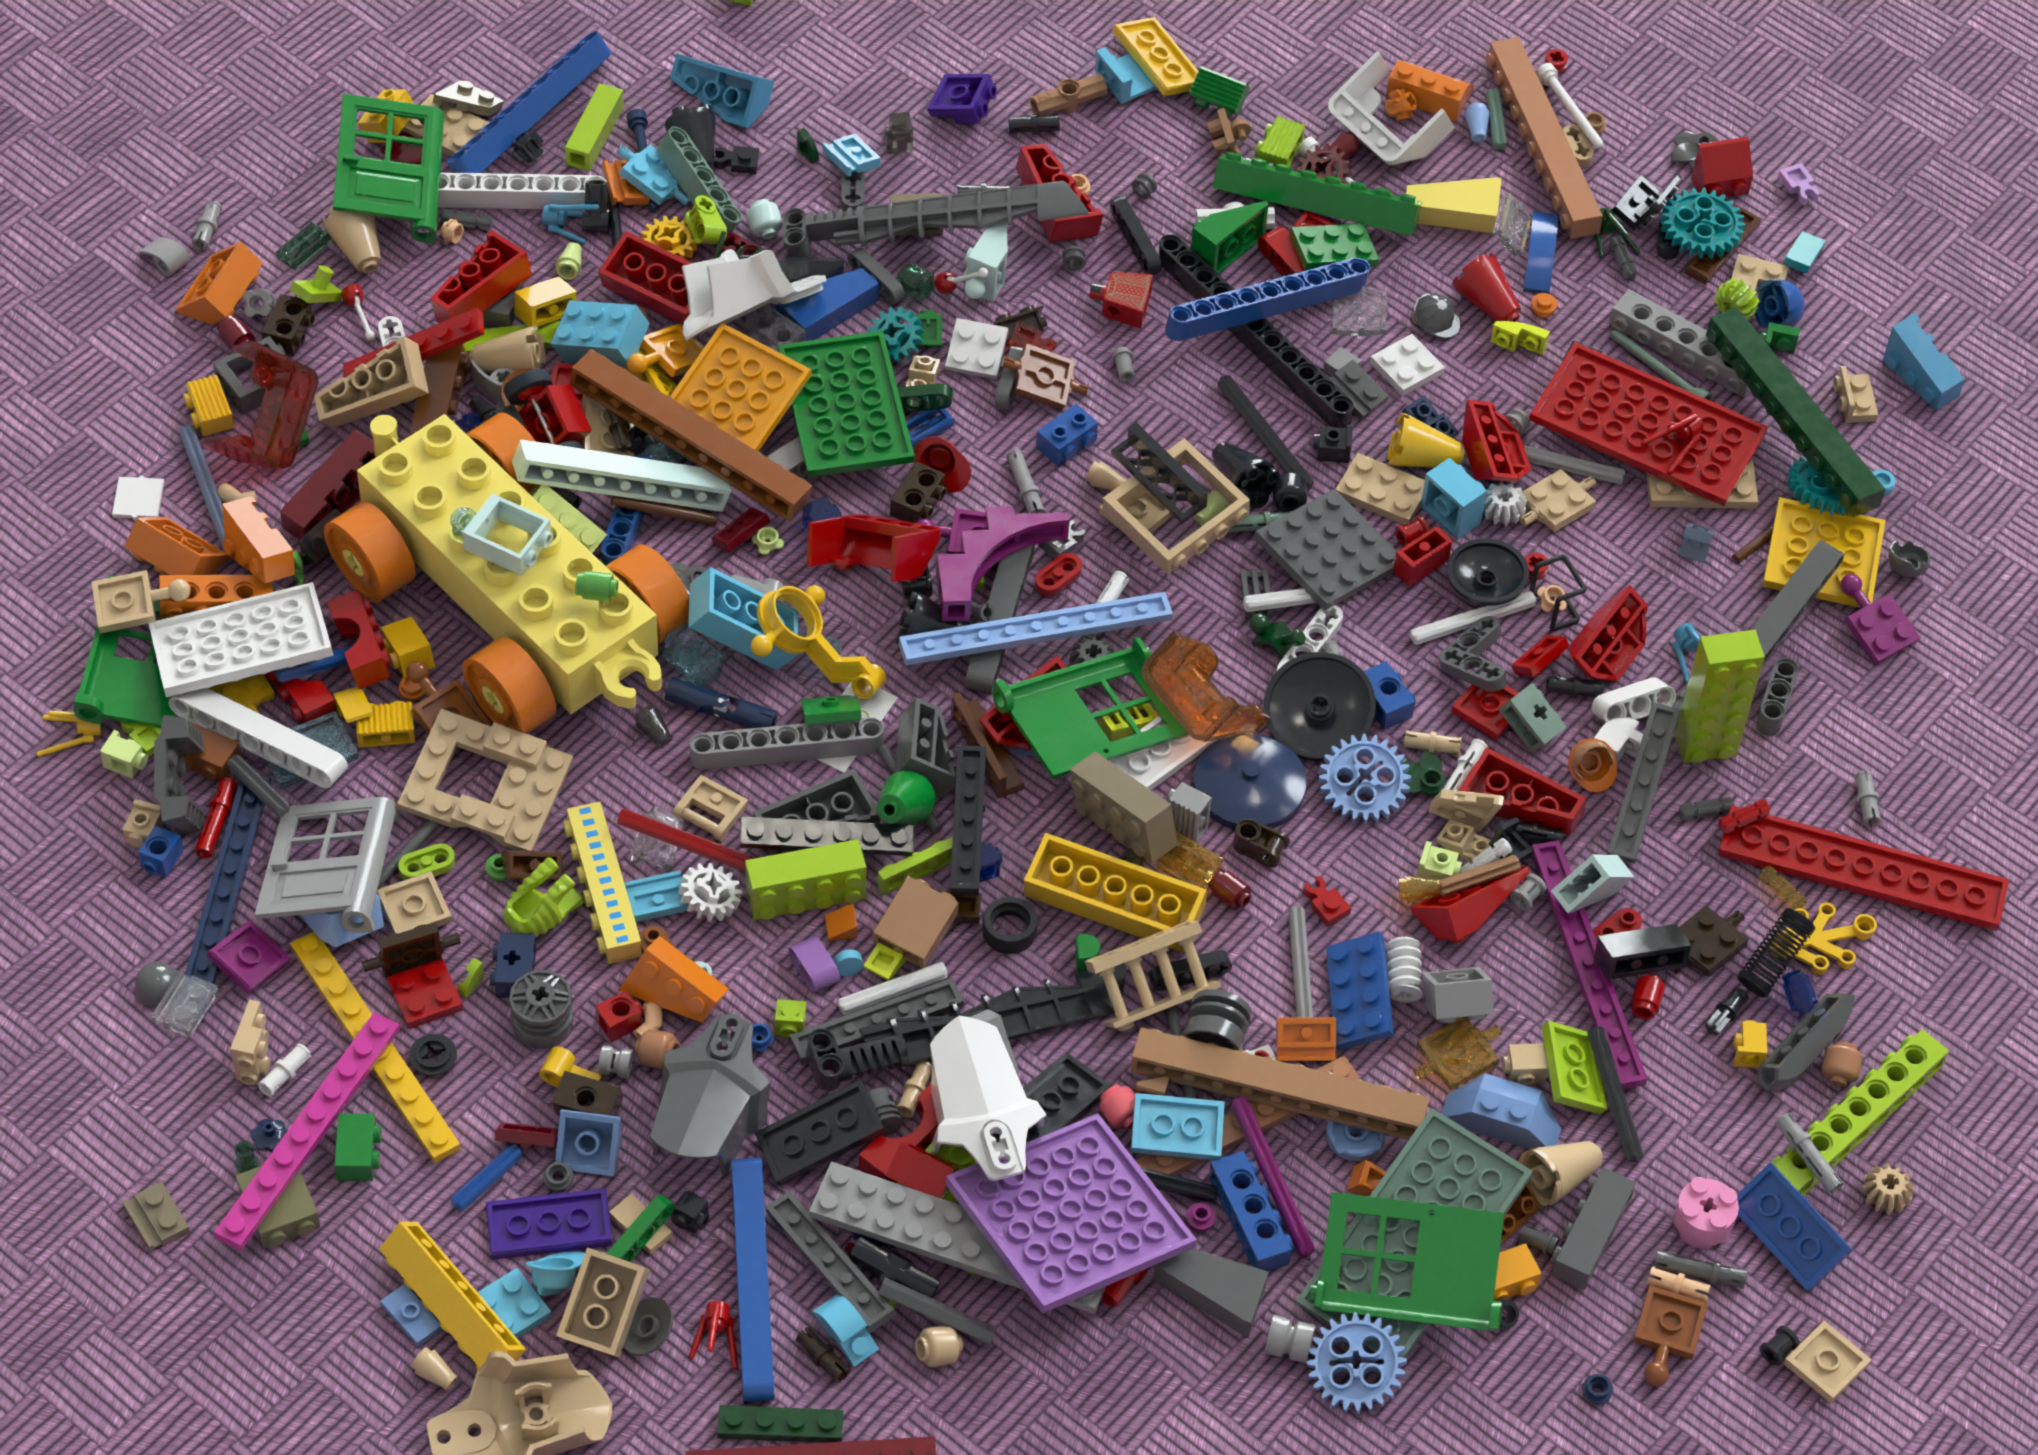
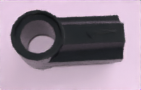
[582,180,610,233]

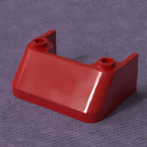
[807,514,941,582]

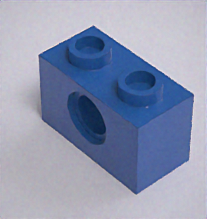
[1364,661,1416,730]

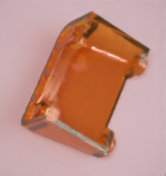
[1142,631,1270,742]

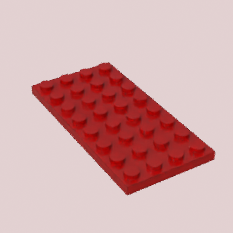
[1529,342,1769,506]

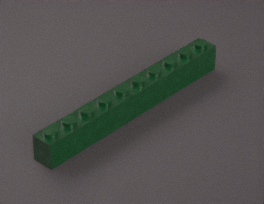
[1706,307,1886,517]

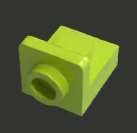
[774,999,806,1038]

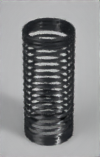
[1737,908,1815,998]

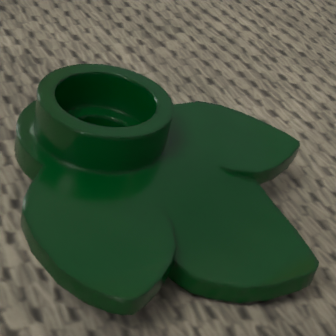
[1402,750,1446,795]

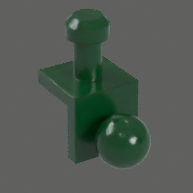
[1249,614,1305,660]

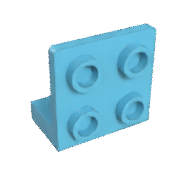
[1095,47,1158,104]

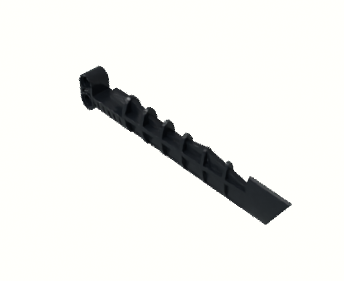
[805,963,1127,1091]

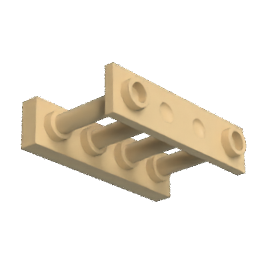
[1085,920,1221,1031]

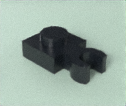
[714,146,759,174]

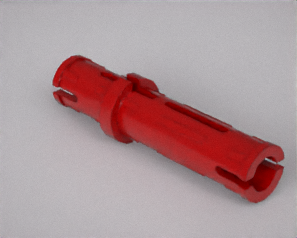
[194,777,238,859]

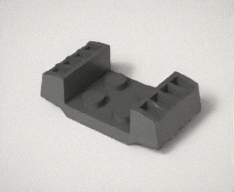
[154,715,205,836]

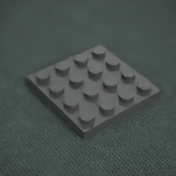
[1254,489,1397,611]

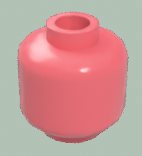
[1099,1085,1135,1130]

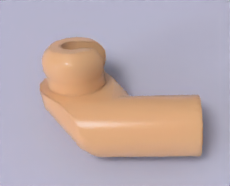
[634,1002,663,1039]

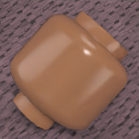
[635,1029,681,1069]
[1821,1041,1863,1087]

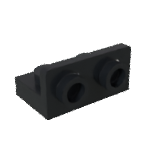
[298,509,341,566]

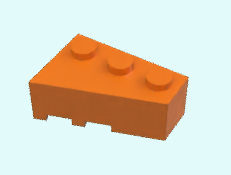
[618,936,729,1023]

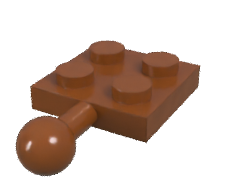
[406,661,491,748]
[1633,1285,1708,1387]

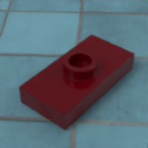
[711,507,770,553]
[495,1122,558,1148]

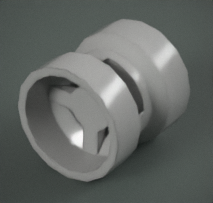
[598,1045,634,1079]

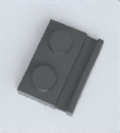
[1329,359,1389,421]

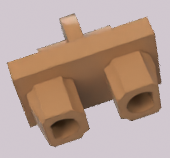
[1207,108,1251,157]

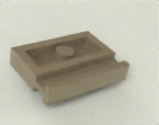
[122,1181,190,1253]

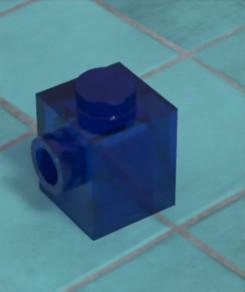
[802,496,842,531]

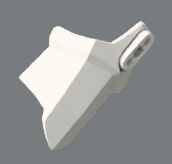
[682,249,827,341]
[930,1016,1046,1181]

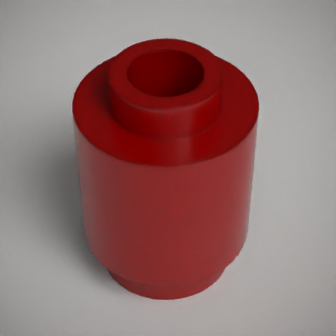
[1631,974,1665,1019]

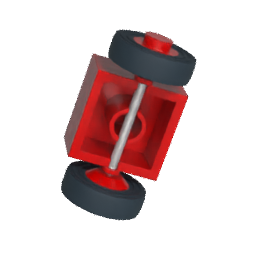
[503,369,592,449]

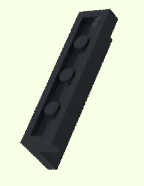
[1111,422,1208,524]

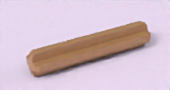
[1438,855,1521,896]

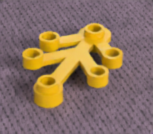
[1770,902,1877,975]

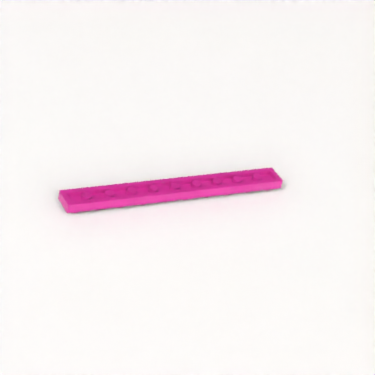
[214,1012,400,1252]

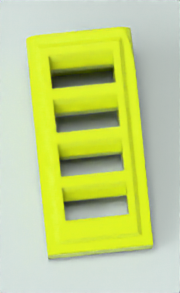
[1097,703,1158,742]

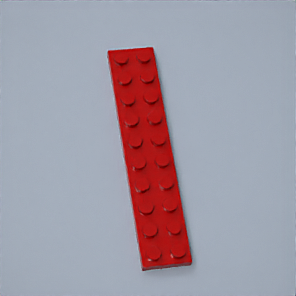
[1718,805,2010,931]

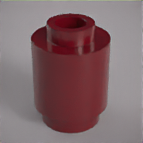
[217,315,255,353]
[1208,870,1252,910]

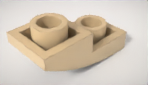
[906,355,940,400]
[1436,819,1491,863]

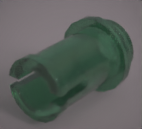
[234,1141,259,1173]

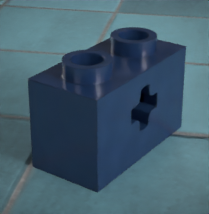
[490,932,536,998]

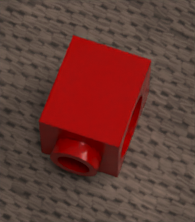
[596,990,644,1042]

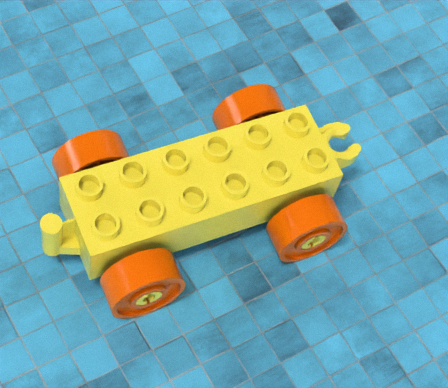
[324,413,689,734]

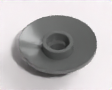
[624,1297,673,1356]

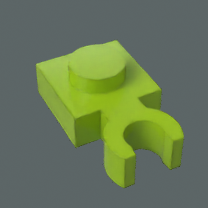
[120,721,161,758]

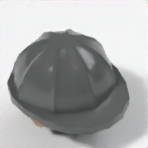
[1411,293,1460,339]

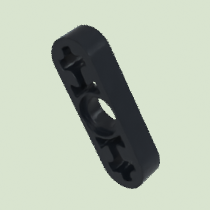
[1148,950,1232,991]

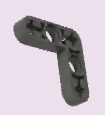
[1439,616,1507,692]

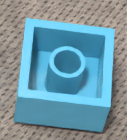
[1420,458,1487,540]

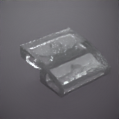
[1330,286,1388,336]

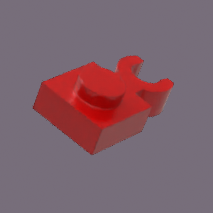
[1303,876,1351,927]

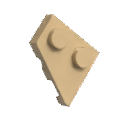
[1429,789,1504,832]

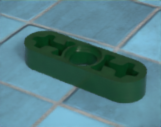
[897,383,953,413]

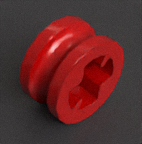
[1544,49,1568,74]
[1525,553,1548,580]

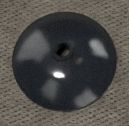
[1447,538,1529,606]

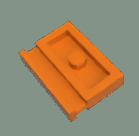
[602,160,650,205]
[1276,1017,1336,1061]

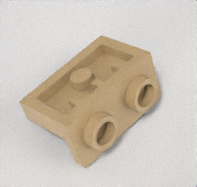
[1833,366,1878,423]

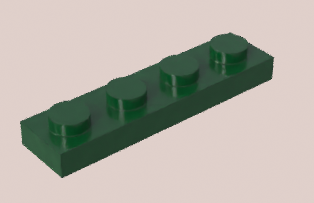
[717,1405,843,1443]

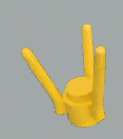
[37,711,101,757]

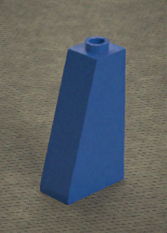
[772,268,879,342]

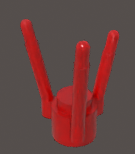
[1642,413,1704,473]
[688,1301,738,1369]

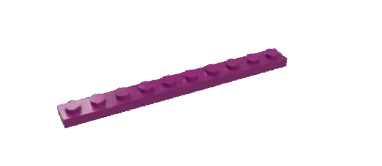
[1531,840,1647,1089]

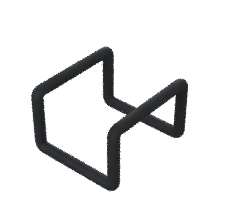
[1529,554,1587,631]

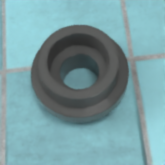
[543,1162,573,1192]

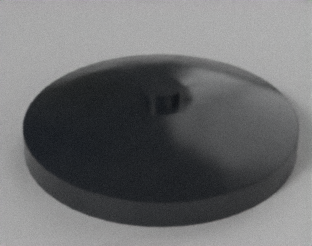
[1264,652,1376,762]

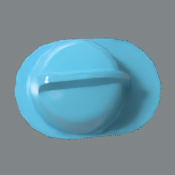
[525,1251,585,1296]

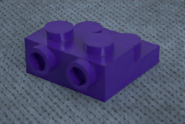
[928,74,997,124]

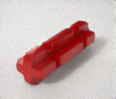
[1718,799,1771,834]

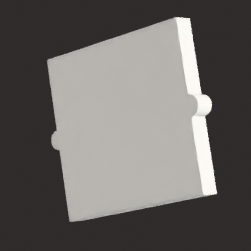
[112,476,164,521]

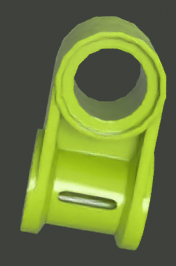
[684,195,727,244]

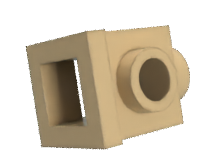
[122,799,165,848]

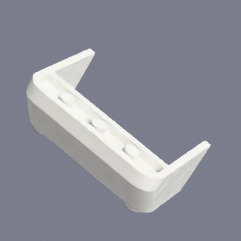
[1328,51,1455,165]

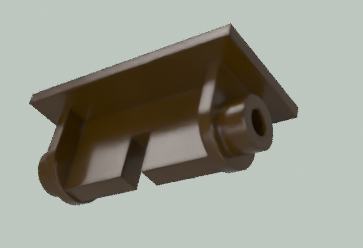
[993,305,1047,343]

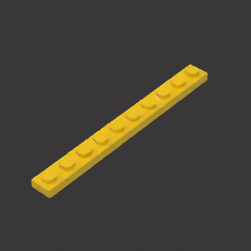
[290,932,461,1164]

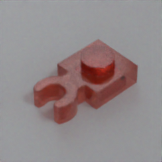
[1007,321,1057,351]

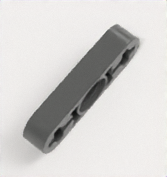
[847,247,905,305]
[995,346,1023,411]

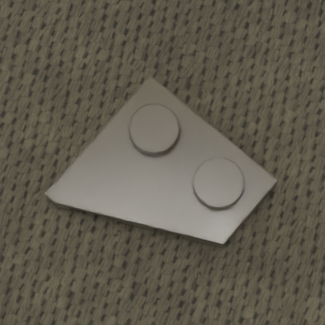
[433,80,503,117]

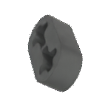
[841,171,865,211]

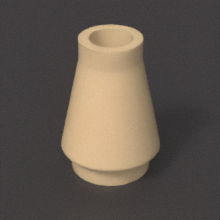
[1085,461,1127,491]
[411,1347,458,1391]

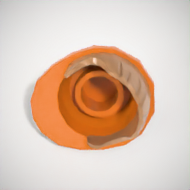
[1568,738,1617,793]

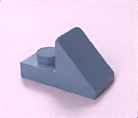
[1679,522,1715,562]

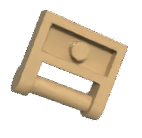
[673,775,748,842]

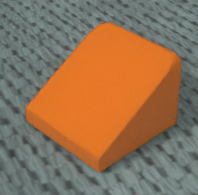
[825,904,857,941]
[1347,1160,1386,1196]

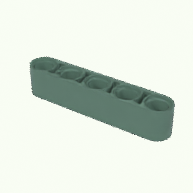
[657,127,742,233]

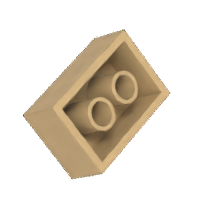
[556,1248,650,1357]

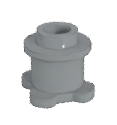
[244,288,276,317]

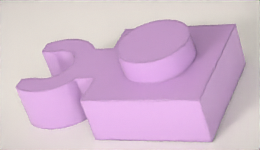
[1778,163,1819,206]

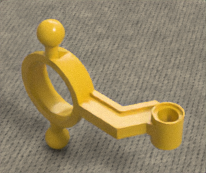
[750,585,886,699]

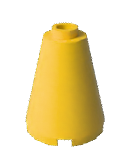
[1387,413,1465,468]

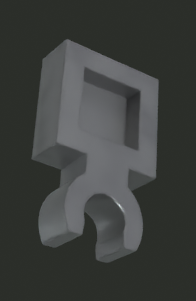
[1038,520,1086,559]

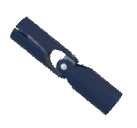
[665,677,778,729]

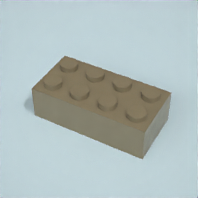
[1070,751,1178,863]

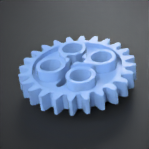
[1319,734,1411,824]
[1307,1312,1407,1414]

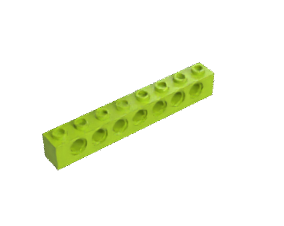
[1771,1029,1949,1196]

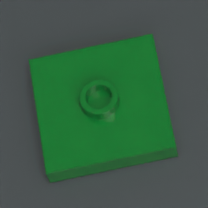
[801,694,862,725]

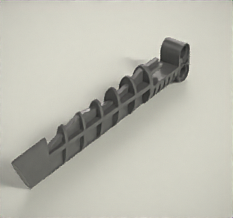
[782,181,1089,258]

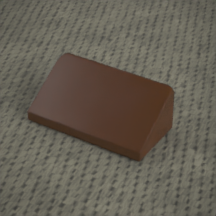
[501,850,562,880]

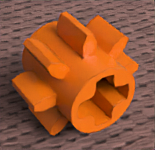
[1385,88,1417,121]

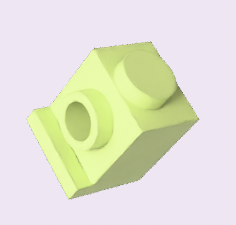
[100,730,148,779]
[1416,841,1462,885]

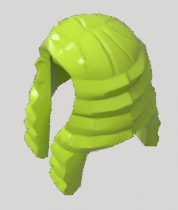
[503,857,585,939]

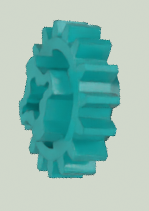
[867,307,924,364]

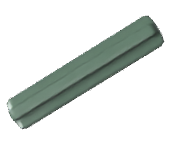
[1486,88,1507,150]

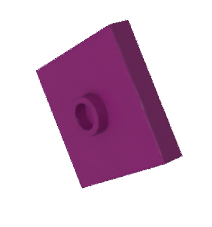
[207,920,291,995]

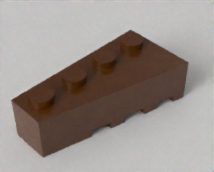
[410,343,469,436]

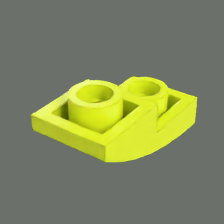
[1491,321,1550,355]

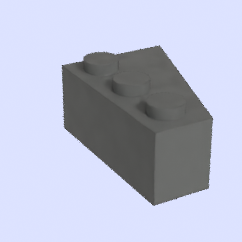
[895,697,956,799]

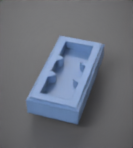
[380,1284,443,1347]

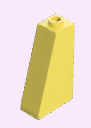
[1406,177,1501,233]

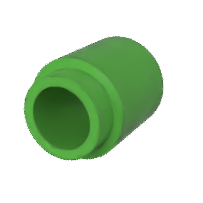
[575,571,619,602]

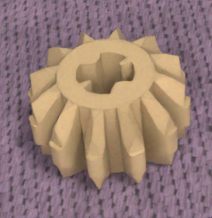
[1862,1163,1914,1215]

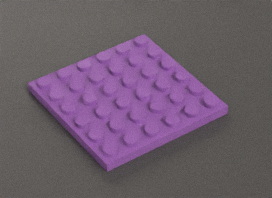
[945,1114,1197,1314]

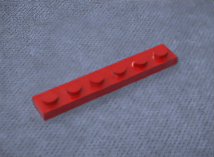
[343,308,485,378]

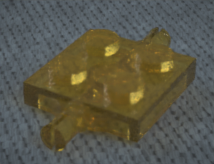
[1414,1017,1502,1090]

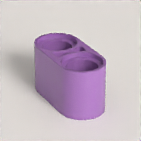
[788,936,840,993]

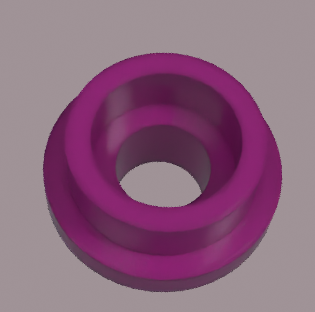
[1186,1203,1216,1232]

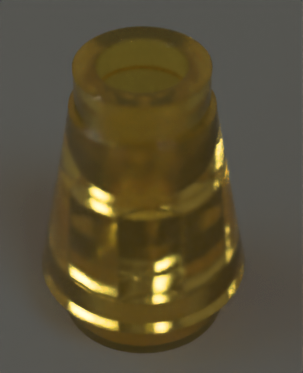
[1399,875,1440,903]

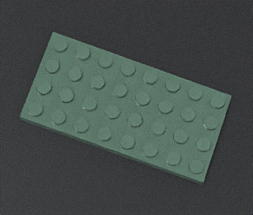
[1296,1108,1533,1367]

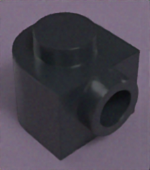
[671,1191,710,1233]

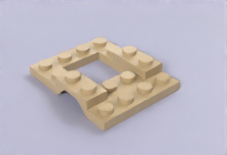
[397,709,573,851]

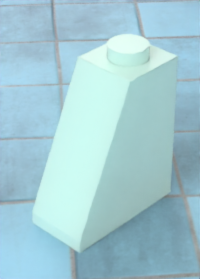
[1551,854,1634,913]

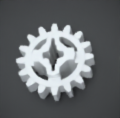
[678,863,742,922]

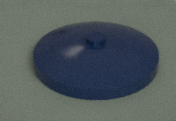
[1193,733,1306,830]

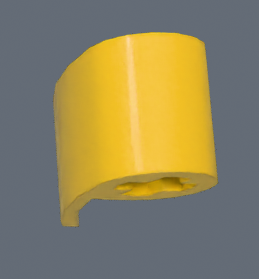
[332,686,373,723]
[539,1046,602,1088]

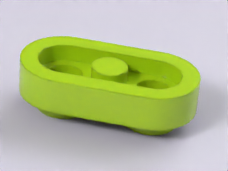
[398,843,455,880]

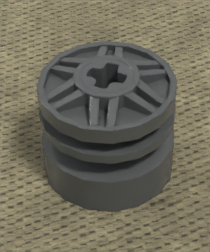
[509,970,574,1049]
[1182,989,1252,1050]

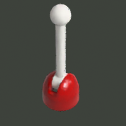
[935,267,988,294]
[341,284,375,341]

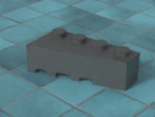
[752,769,880,851]

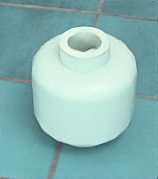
[746,199,783,240]

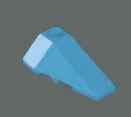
[670,54,775,128]

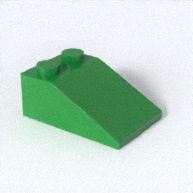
[1190,201,1269,274]

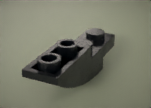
[738,255,844,283]

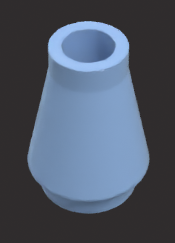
[1464,103,1490,142]

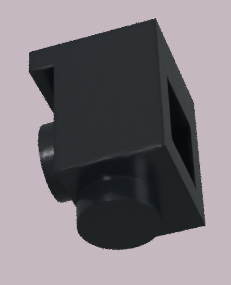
[1313,425,1353,463]

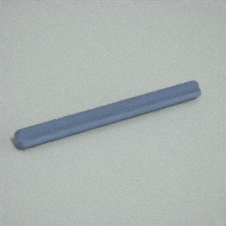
[179,424,225,551]

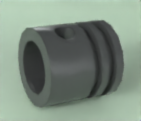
[868,1088,903,1137]

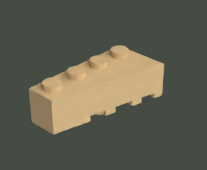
[314,336,429,428]

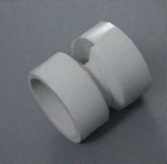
[1265,1315,1316,1364]

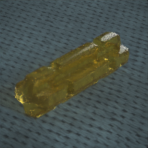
[1759,865,1807,909]

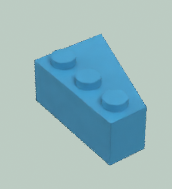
[1883,313,1965,410]

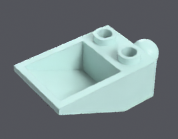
[964,221,1008,302]

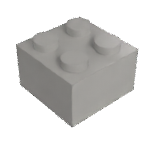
[1422,967,1494,1023]

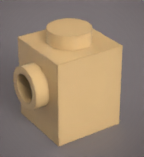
[1502,1043,1548,1086]

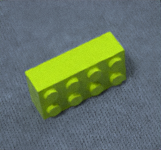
[745,839,866,921]

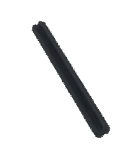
[1218,375,1314,490]

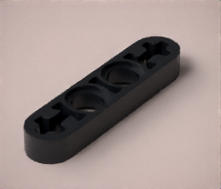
[1110,196,1162,275]

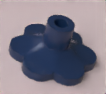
[251,1119,287,1152]

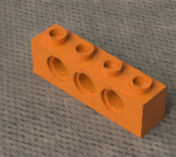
[159,575,273,619]

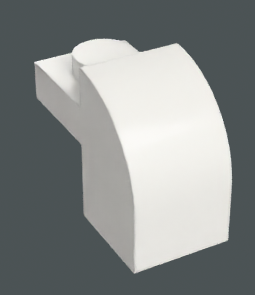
[1594,718,1643,763]

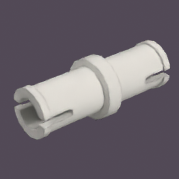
[258,1043,311,1097]

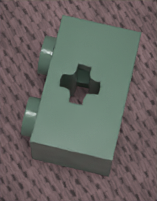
[1498,683,1566,753]

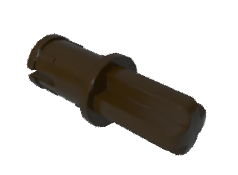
[606,408,632,453]

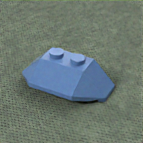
[1441,1073,1561,1149]

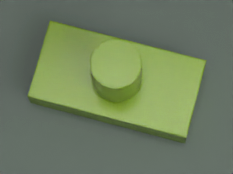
[289,265,342,303]

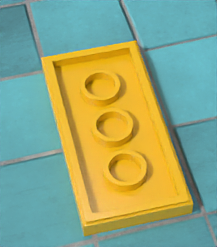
[1112,17,1198,96]

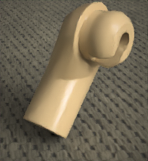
[217,483,257,504]

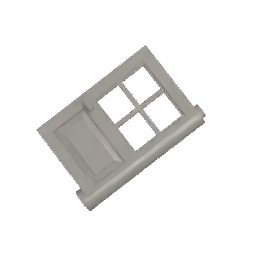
[254,797,401,933]

